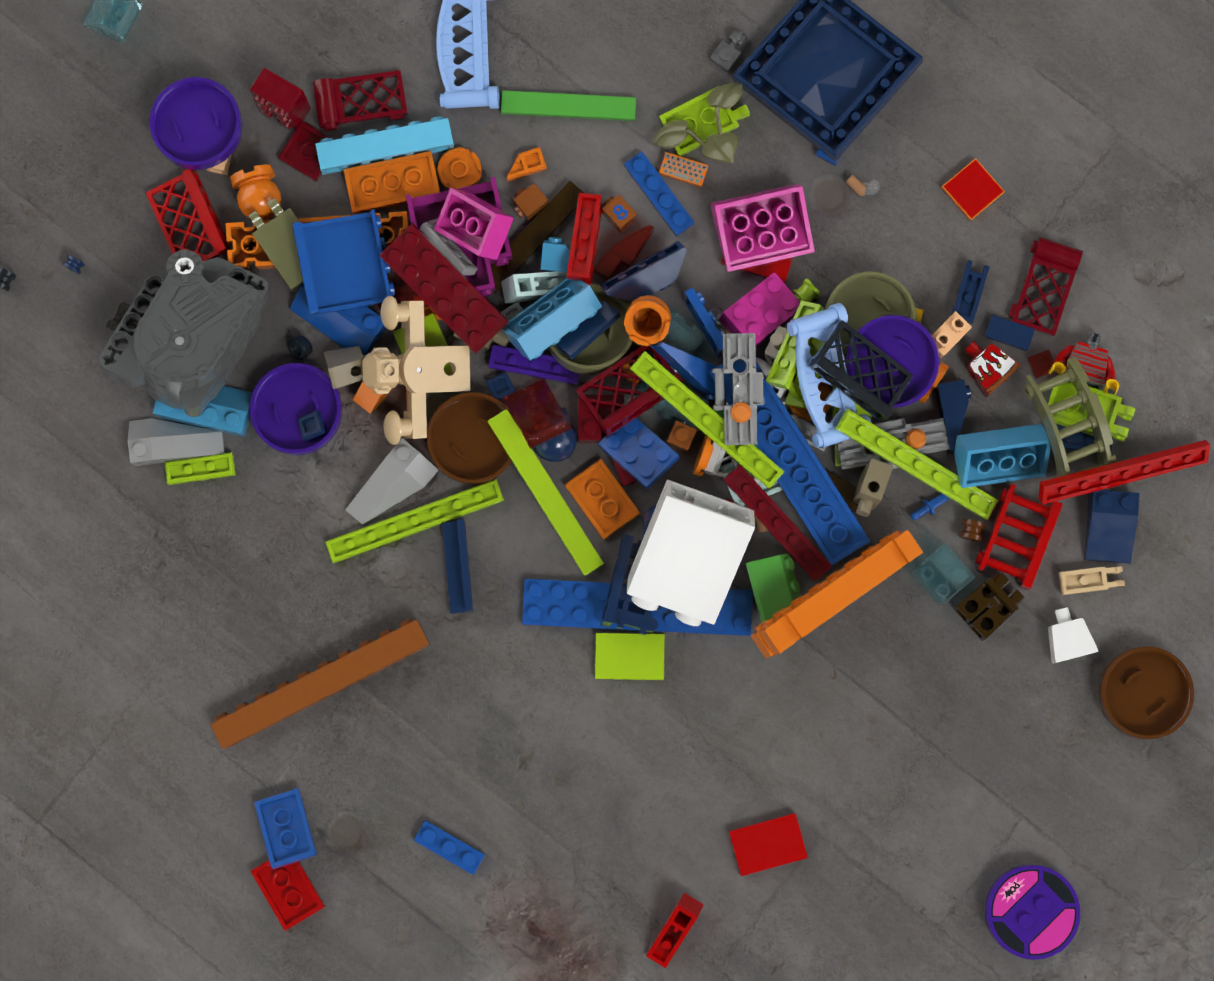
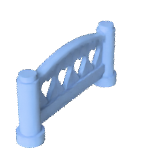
[436,0,500,109]
[787,303,871,448]

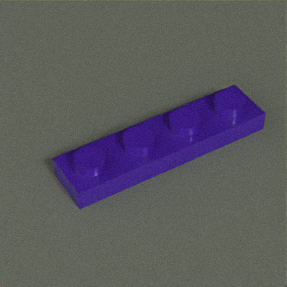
[488,345,580,385]

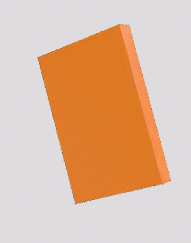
[564,459,641,540]

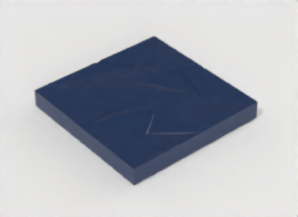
[732,0,923,162]

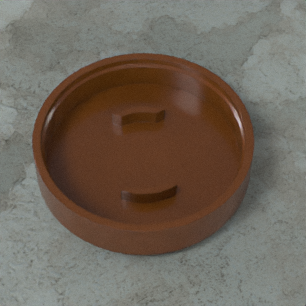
[427,392,516,485]
[1098,646,1194,739]

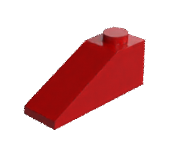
[646,892,704,968]

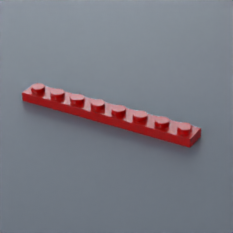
[1038,440,1210,505]

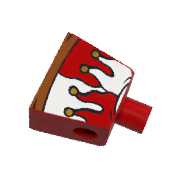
[964,341,1021,398]

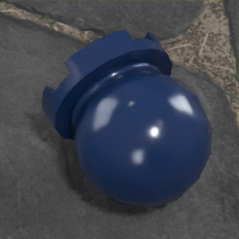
[523,404,578,462]

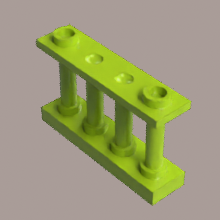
[766,300,824,409]

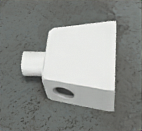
[1048,607,1098,664]

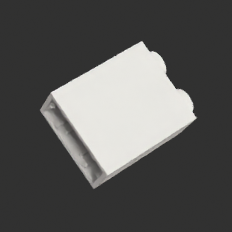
[627,479,755,626]

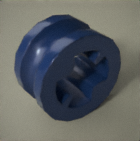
[62,255,85,275]

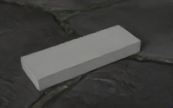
[419,223,478,275]

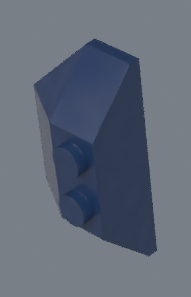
[600,241,687,302]

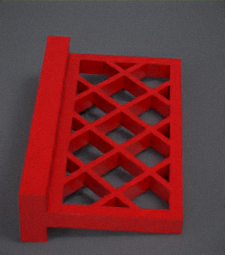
[146,169,232,261]

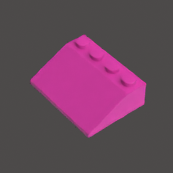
[710,184,815,272]

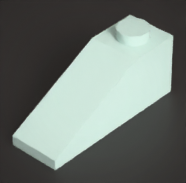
[501,271,567,303]

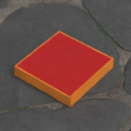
[941,158,1005,222]

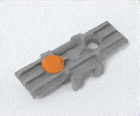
[712,333,765,445]
[837,418,950,470]

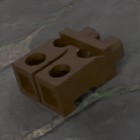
[953,573,1024,641]

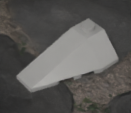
[128,418,225,466]
[346,438,439,525]

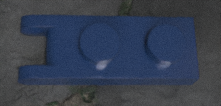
[951,260,990,324]

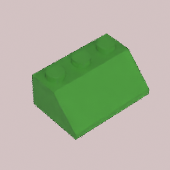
[746,554,801,622]

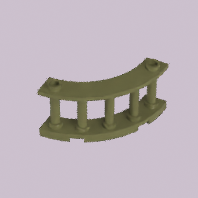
[1024,357,1116,477]

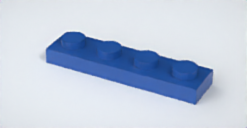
[624,151,695,237]

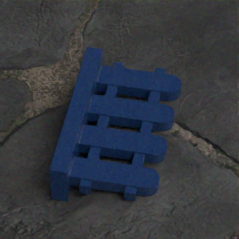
[600,534,662,635]

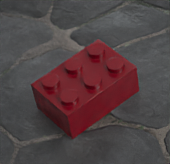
[250,67,311,130]

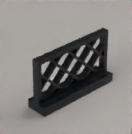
[808,320,913,421]

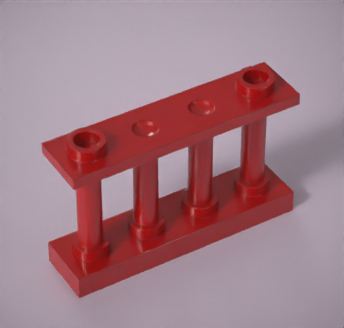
[975,484,1063,590]

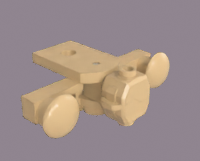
[362,296,470,445]

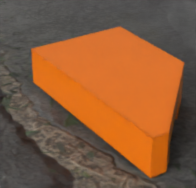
[507,147,547,182]

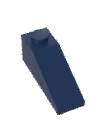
[935,380,971,454]

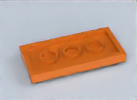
[343,151,440,214]

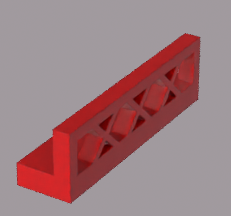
[567,193,603,287]

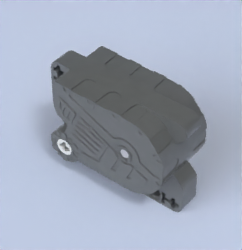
[99,249,269,417]

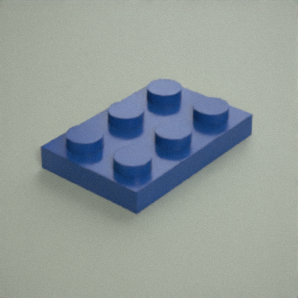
[683,287,725,358]
[598,418,679,490]
[254,788,317,869]

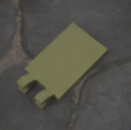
[248,198,303,290]

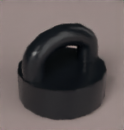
[288,336,313,360]

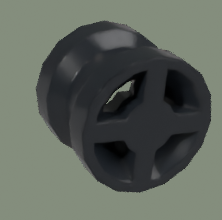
[0,267,17,292]

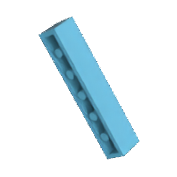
[316,117,454,175]

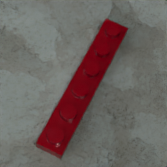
[723,464,831,581]

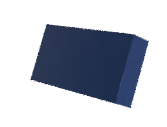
[984,315,1035,351]

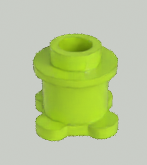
[792,278,821,302]

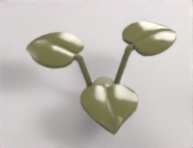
[652,83,743,163]

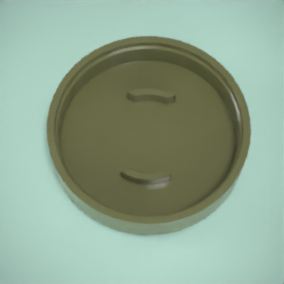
[824,272,916,358]
[548,284,634,375]

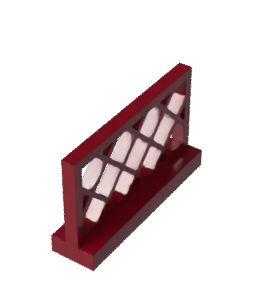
[576,344,682,437]

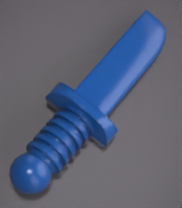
[910,494,950,520]

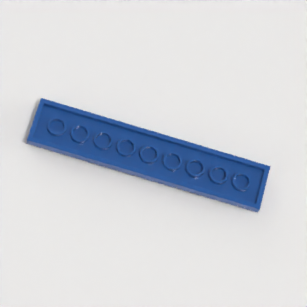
[709,359,870,565]
[522,579,753,636]

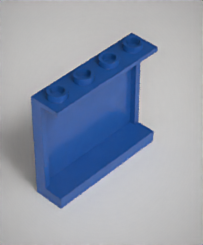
[292,209,395,316]

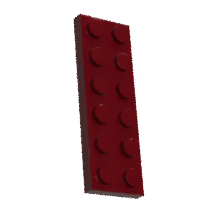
[379,223,509,354]

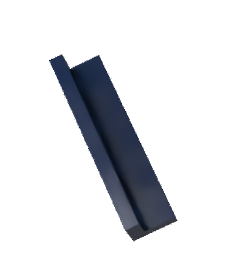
[442,519,474,614]

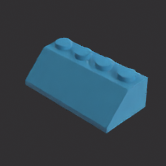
[501,278,602,360]
[153,386,253,437]
[954,424,1051,488]

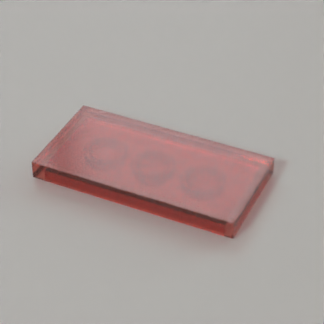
[504,379,572,449]

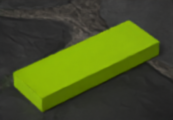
[164,452,236,485]

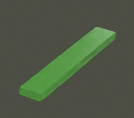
[501,90,636,121]

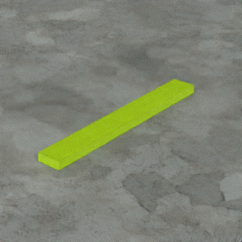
[630,351,784,489]
[487,409,604,576]
[835,409,999,520]
[325,479,504,564]

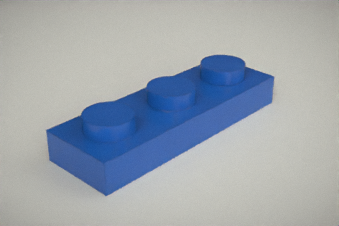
[413,820,485,875]

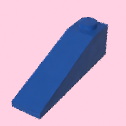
[651,342,726,402]

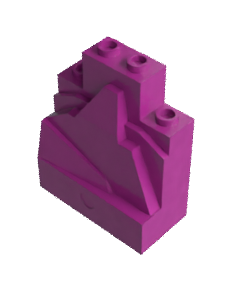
[406,176,512,297]

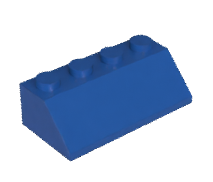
[290,284,387,355]

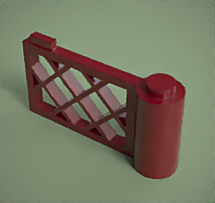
[312,70,408,131]
[1008,237,1083,336]

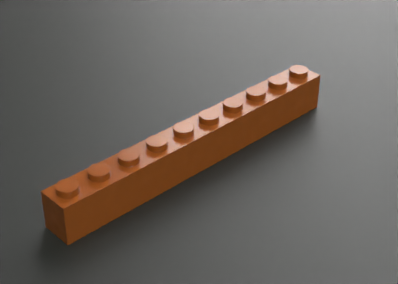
[210,618,430,749]

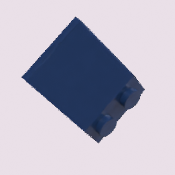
[1084,490,1140,564]

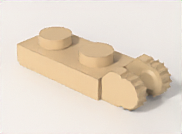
[1058,566,1125,595]

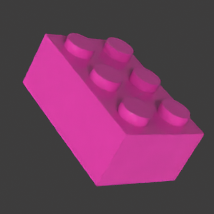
[434,188,514,260]
[719,272,800,347]

